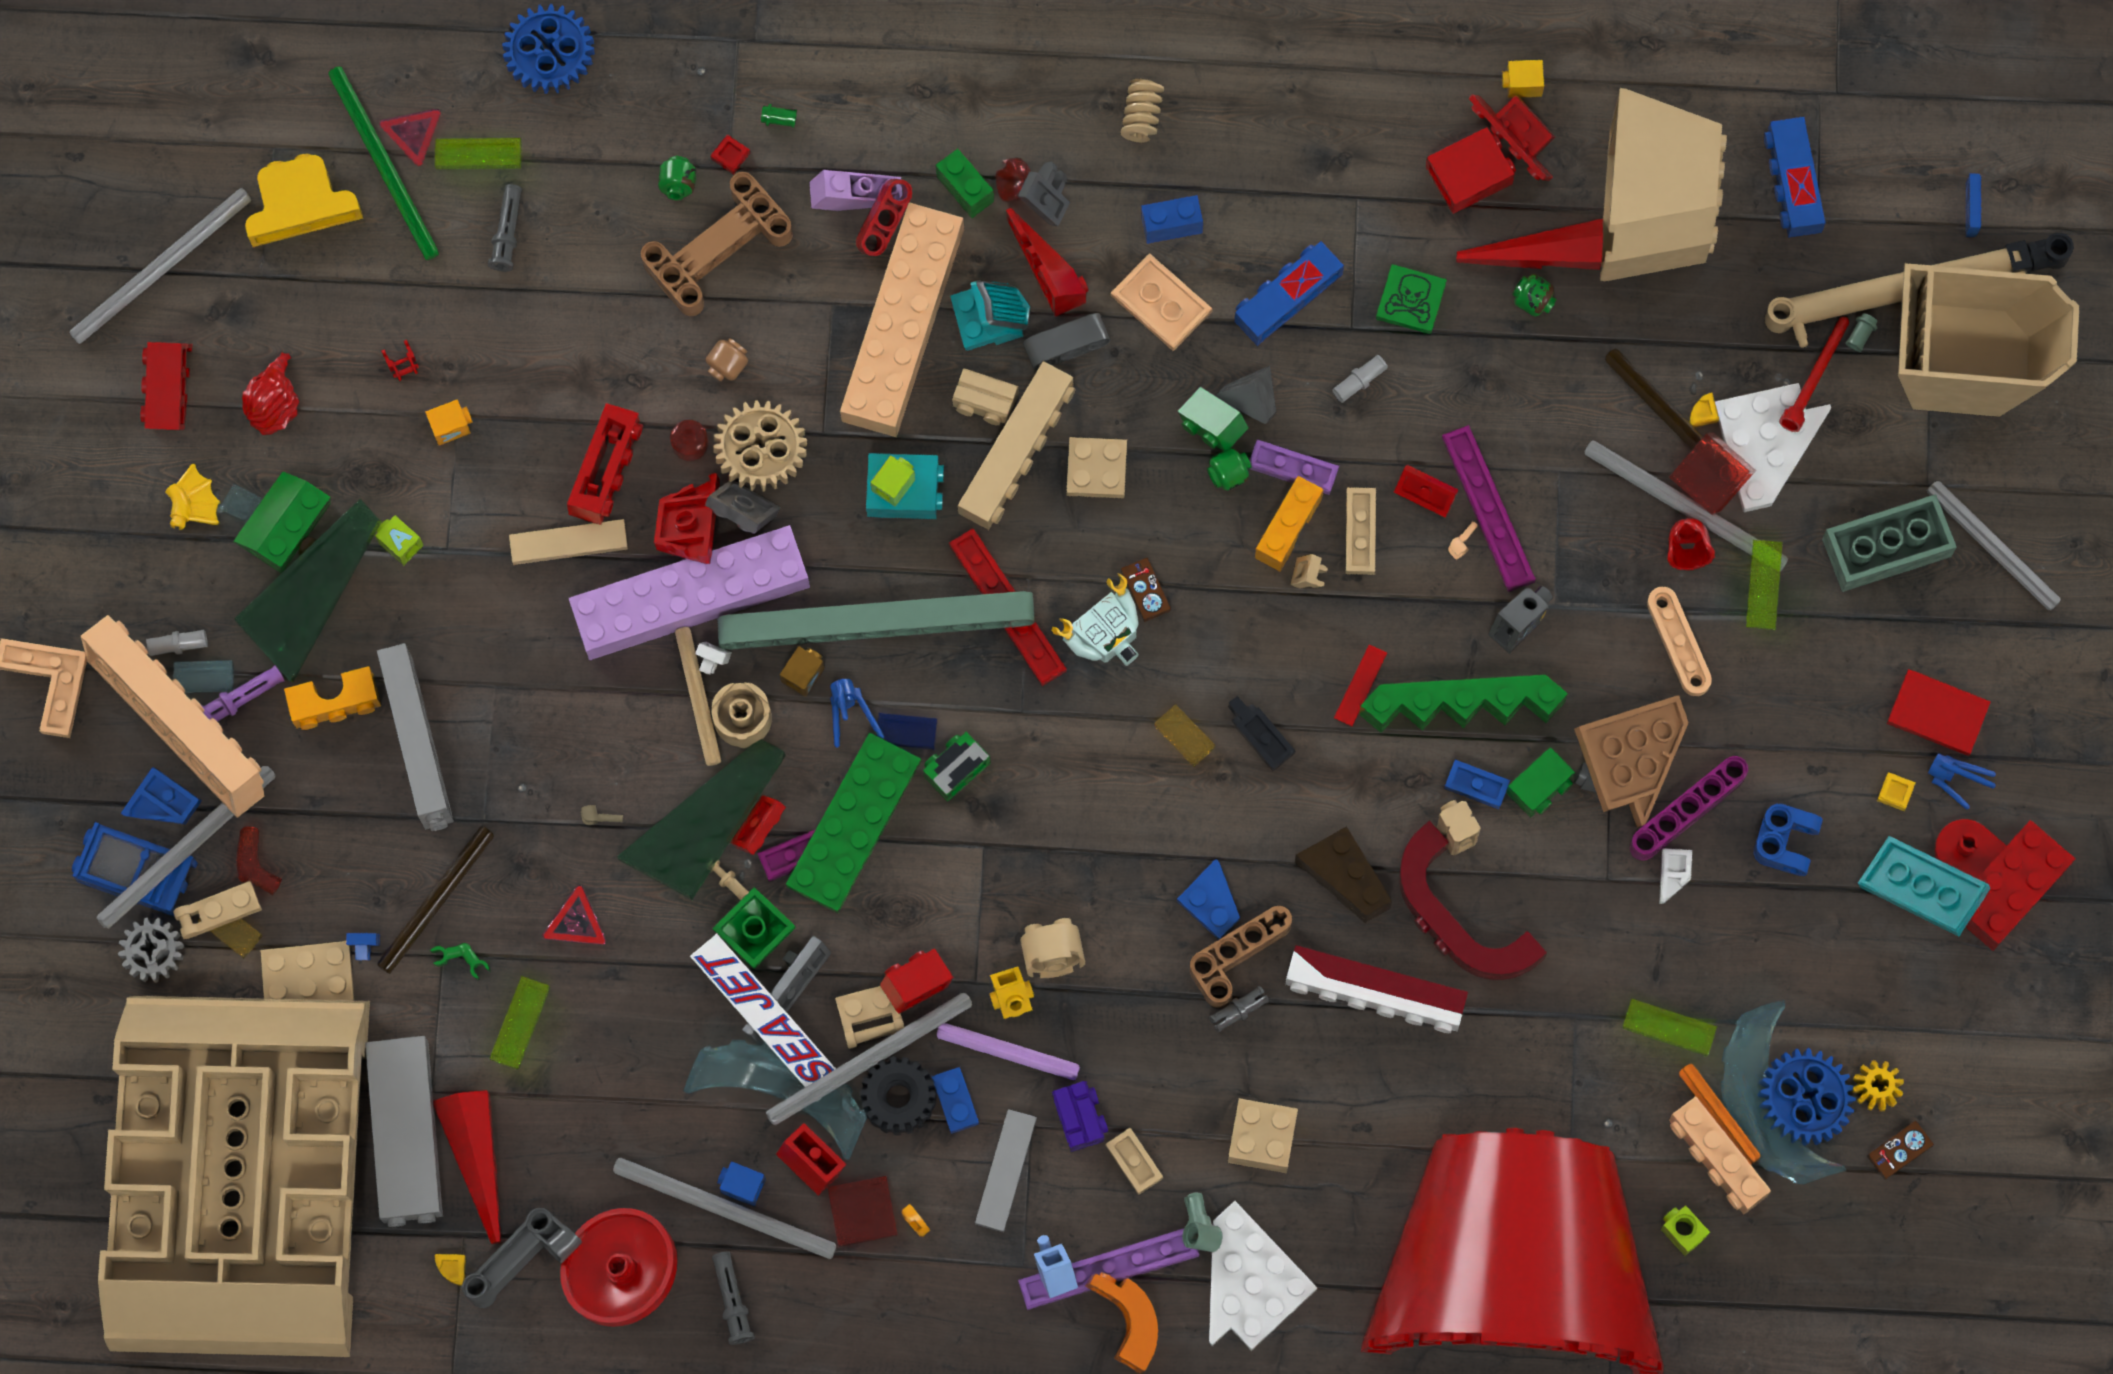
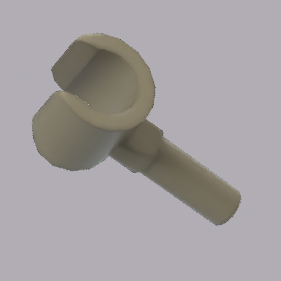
[581,805,623,825]

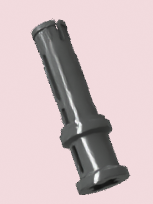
[488,184,522,272]
[712,1251,755,1345]

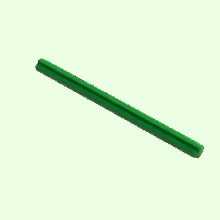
[328,66,439,260]

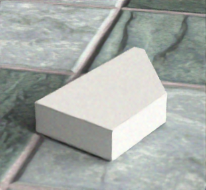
[1659,848,1692,904]

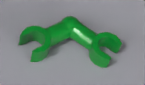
[430,943,490,980]

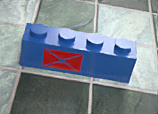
[1764,117,1826,238]

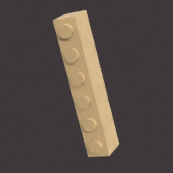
[958,361,1076,530]

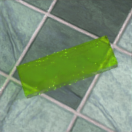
[435,138,522,169]
[1746,540,1783,630]
[490,976,550,1070]
[1622,999,1717,1056]

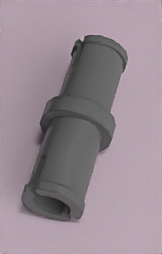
[1209,986,1269,1033]

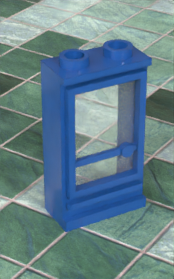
[72,822,198,917]

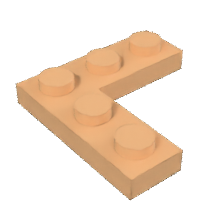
[0,638,87,738]

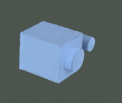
[1034,1235,1078,1298]

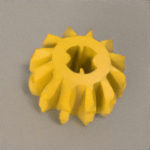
[1853,1060,1904,1112]

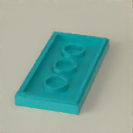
[1858,836,1991,937]

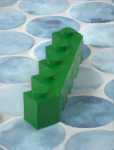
[1359,675,1568,733]

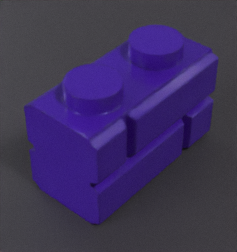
[1052,1081,1108,1152]

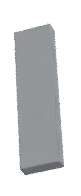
[975,1109,1037,1233]

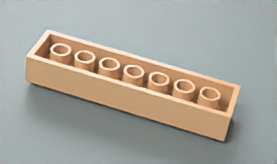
[840,203,964,437]
[81,615,264,818]

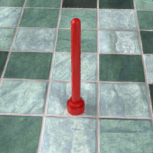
[1779,317,1849,432]

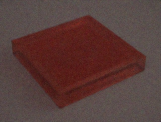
[828,1176,898,1247]

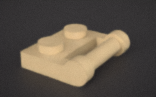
[835,986,904,1049]

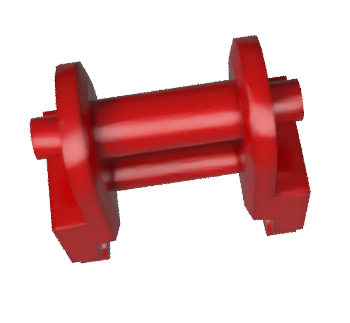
[381,339,419,382]

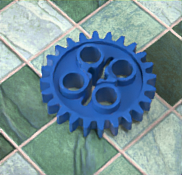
[502,4,595,94]
[1758,1048,1856,1146]

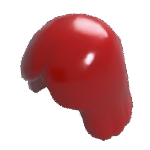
[1667,518,1715,571]

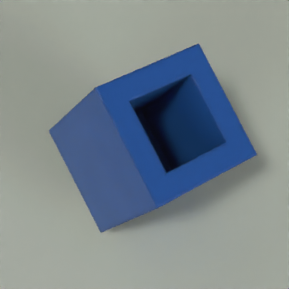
[717,1161,766,1207]

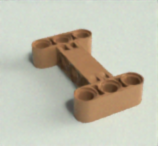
[641,172,793,316]

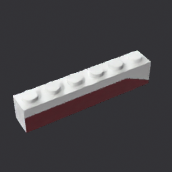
[1285,945,1468,1033]

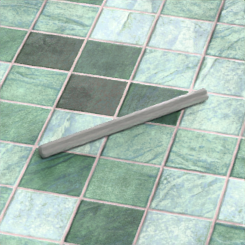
[70,188,251,344]
[1585,440,1788,572]
[97,766,275,928]
[766,993,972,1125]
[613,1158,837,1259]

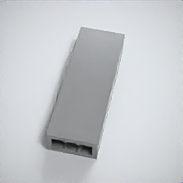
[377,643,454,831]
[365,1036,443,1227]

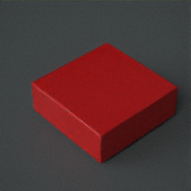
[710,134,751,175]

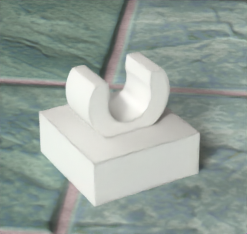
[695,642,732,675]

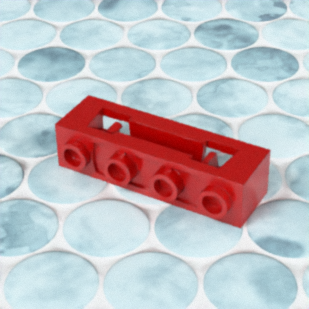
[567,403,643,525]

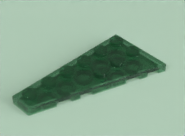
[234,499,382,682]
[617,739,786,900]

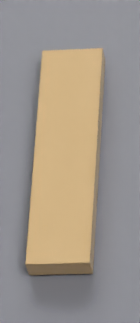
[509,519,628,565]

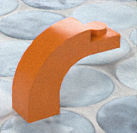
[1085,1272,1158,1373]

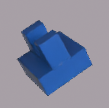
[346,933,380,960]

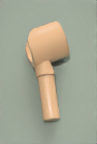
[1448,522,1478,560]

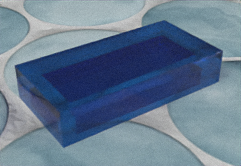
[876,713,938,750]

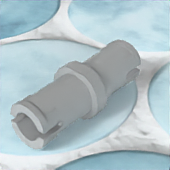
[1332,355,1388,403]
[146,630,208,656]

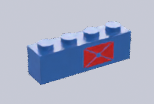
[1234,241,1344,346]

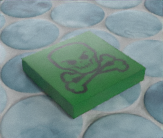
[1376,264,1447,335]

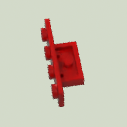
[1469,94,1555,181]

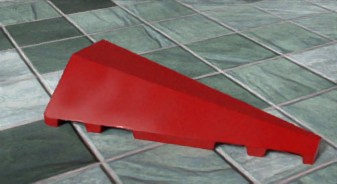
[1456,219,1603,270]
[433,1090,502,1244]

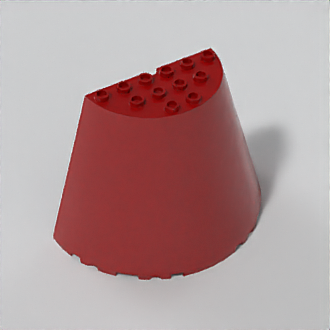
[1361,1128,1664,1374]

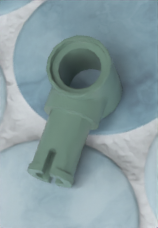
[1182,1192,1223,1252]

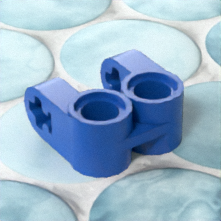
[1753,804,1823,876]

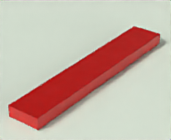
[949,528,1067,686]

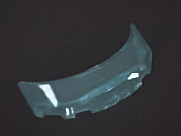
[1721,1000,1846,1185]
[683,1040,867,1160]

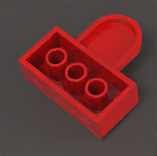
[1934,819,2076,951]

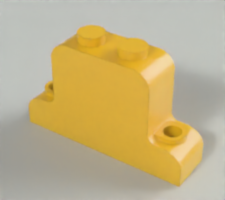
[245,154,363,247]

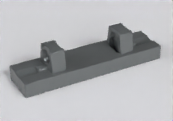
[742,936,831,1047]

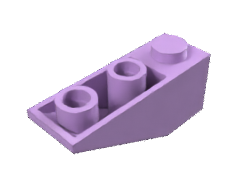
[809,170,902,211]

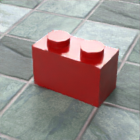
[880,948,954,1014]
[776,1123,847,1196]

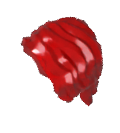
[242,353,299,435]

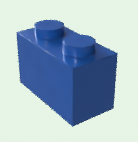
[1141,195,1203,244]

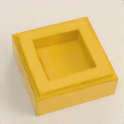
[1877,772,1916,811]

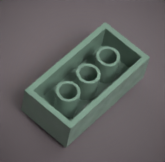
[1822,494,1957,592]

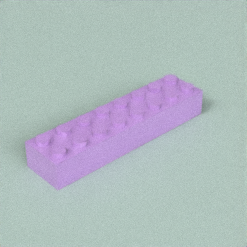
[569,525,810,660]

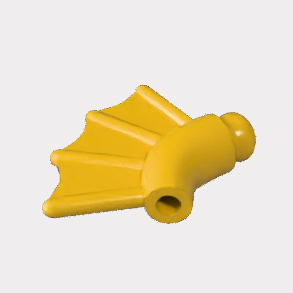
[165,464,220,530]

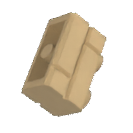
[952,368,1019,425]
[1437,800,1481,855]

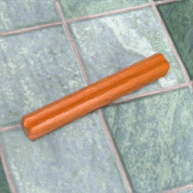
[1679,1064,1761,1165]

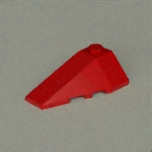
[1006,208,1089,317]

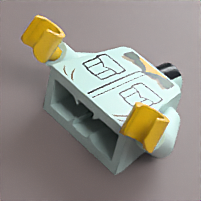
[1052,573,1139,666]

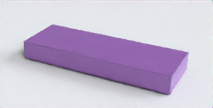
[1250,440,1339,495]

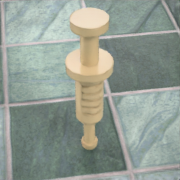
[707,859,749,900]

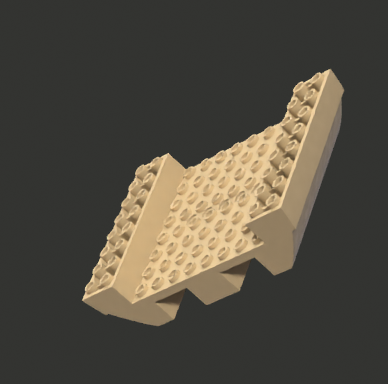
[98,996,370,1357]

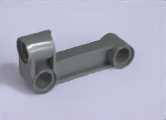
[462,1208,583,1308]

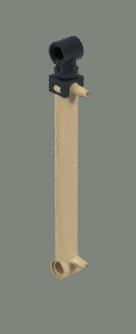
[1765,233,2074,348]

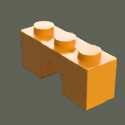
[1255,476,1323,572]
[284,666,381,730]

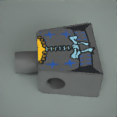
[1488,586,1553,654]

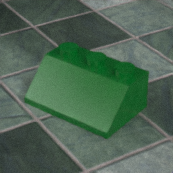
[233,471,331,574]

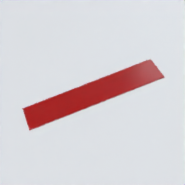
[1334,644,1387,726]

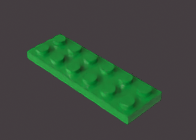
[786,732,922,914]

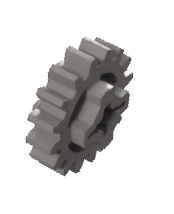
[118,918,184,983]

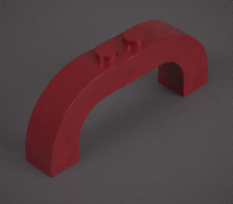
[1399,820,1547,980]

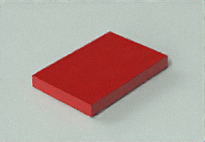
[1886,669,1991,756]

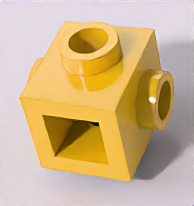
[989,966,1034,1019]

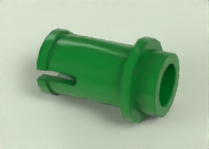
[761,104,797,128]

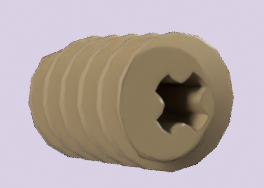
[1121,79,1164,143]

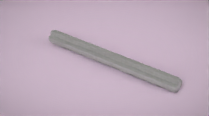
[1927,481,2061,610]

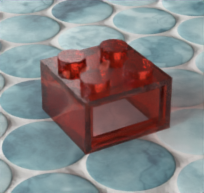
[1669,432,1757,515]

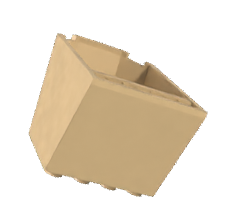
[1600,88,1727,281]
[1898,263,2079,417]

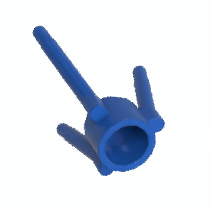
[830,679,884,748]
[1928,753,1996,809]

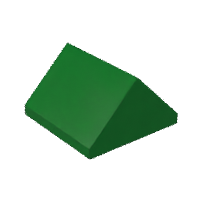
[712,887,796,969]

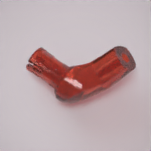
[237,826,282,896]

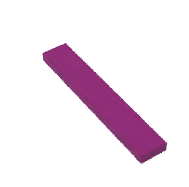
[1442,425,1536,592]

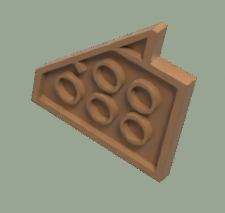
[1574,695,1689,828]

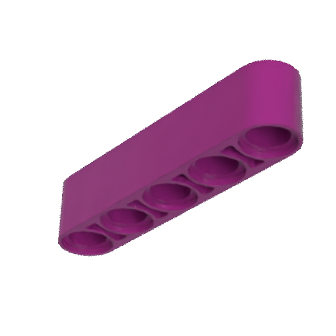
[1629,756,1748,861]

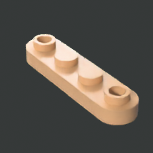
[1647,587,1712,696]

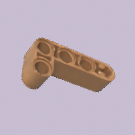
[1190,906,1292,1008]

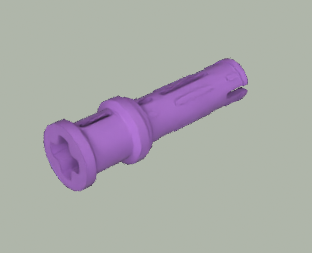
[201,665,285,722]

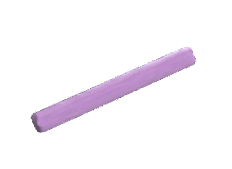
[937,1023,1080,1080]

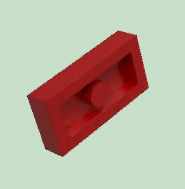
[1394,465,1459,518]
[730,795,786,855]

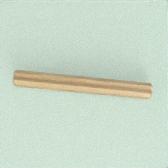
[675,627,721,766]

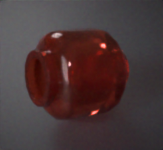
[670,420,709,461]

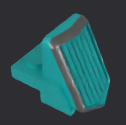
[950,280,1031,351]

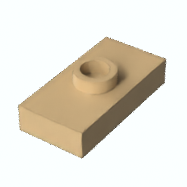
[1105,1128,1163,1195]

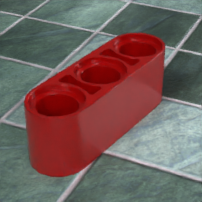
[856,179,913,256]

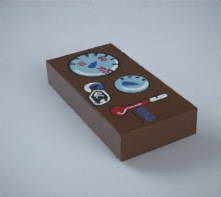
[1121,557,1171,622]
[1867,1121,1934,1180]

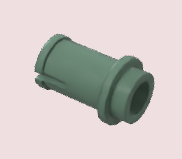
[1845,313,1878,352]

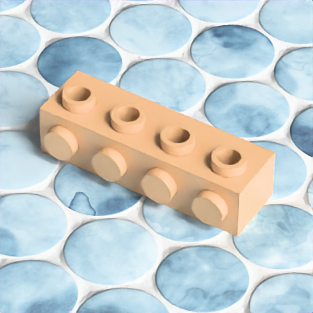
[1669,1096,1771,1214]

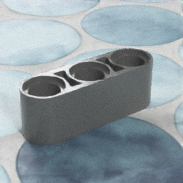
[1023,313,1111,370]

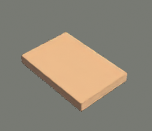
[1111,253,1212,351]

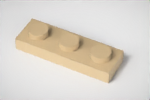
[1346,488,1376,575]

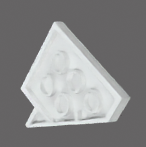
[1715,383,1831,512]
[1209,1201,1317,1351]

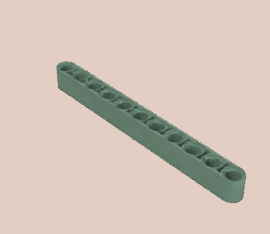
[717,591,1035,649]

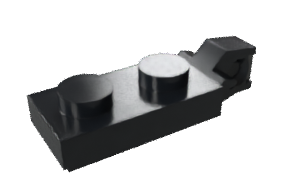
[1228,696,1296,771]

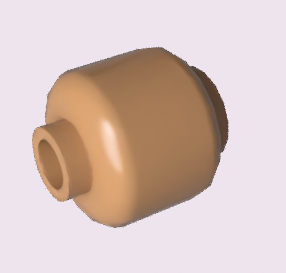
[705,338,748,382]

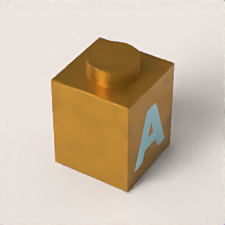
[779,646,825,697]

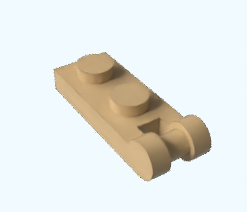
[173,881,262,939]

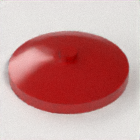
[560,1208,677,1327]

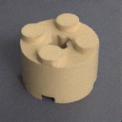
[712,682,772,748]
[1020,918,1085,978]

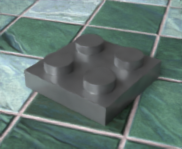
[705,481,781,534]

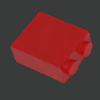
[1426,127,1516,214]

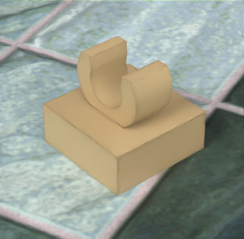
[1291,554,1328,589]

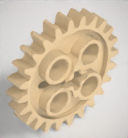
[713,400,807,492]

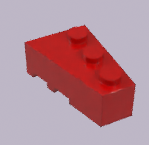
[140,342,193,430]

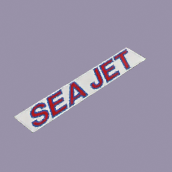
[690,934,836,1101]

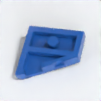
[121,767,202,825]
[1177,859,1240,940]

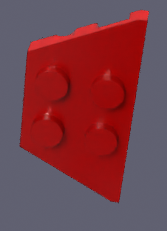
[654,473,720,564]

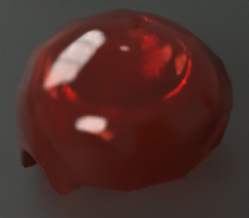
[996,157,1031,202]

